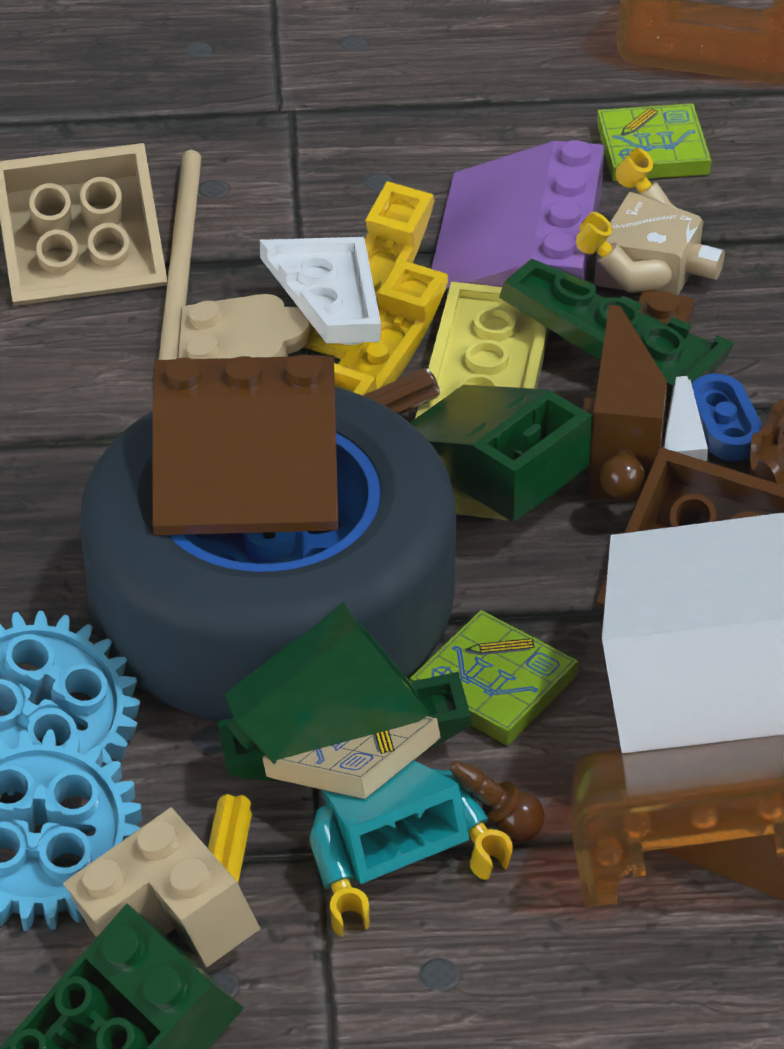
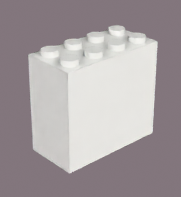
[602,513,784,753]

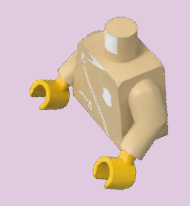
[576,148,725,295]

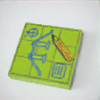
[597,104,711,181]
[410,610,578,746]

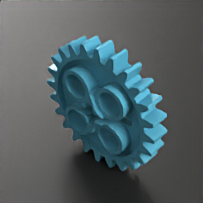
[0,611,140,796]
[0,729,142,931]

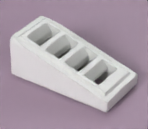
[662,376,708,461]

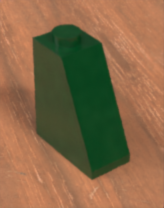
[224,602,430,764]

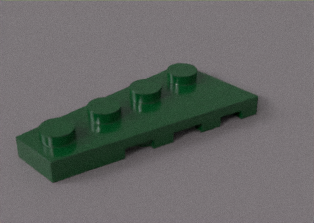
[499,258,734,403]

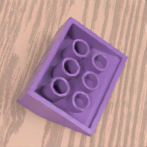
[431,140,604,305]

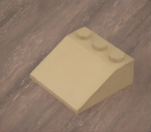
[0,143,167,306]

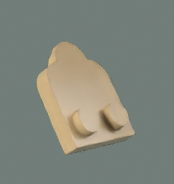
[178,294,312,359]

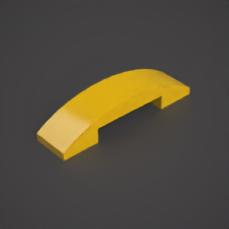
[304,181,435,359]
[334,260,448,395]

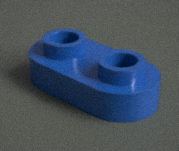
[692,374,763,462]

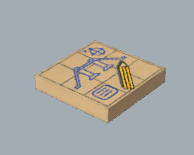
[262,716,441,799]

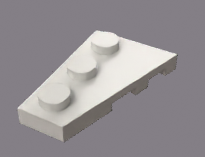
[260,237,381,345]

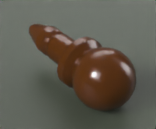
[450,761,545,842]

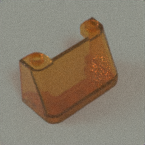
[616,0,784,84]
[571,735,784,908]

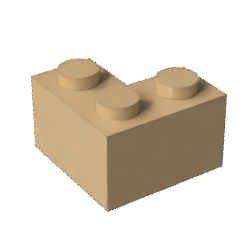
[63,807,261,968]

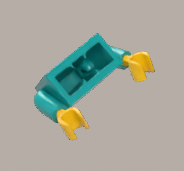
[309,760,512,937]

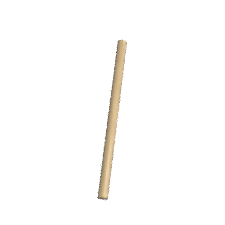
[159,150,201,360]

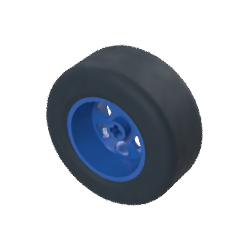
[80,387,456,722]

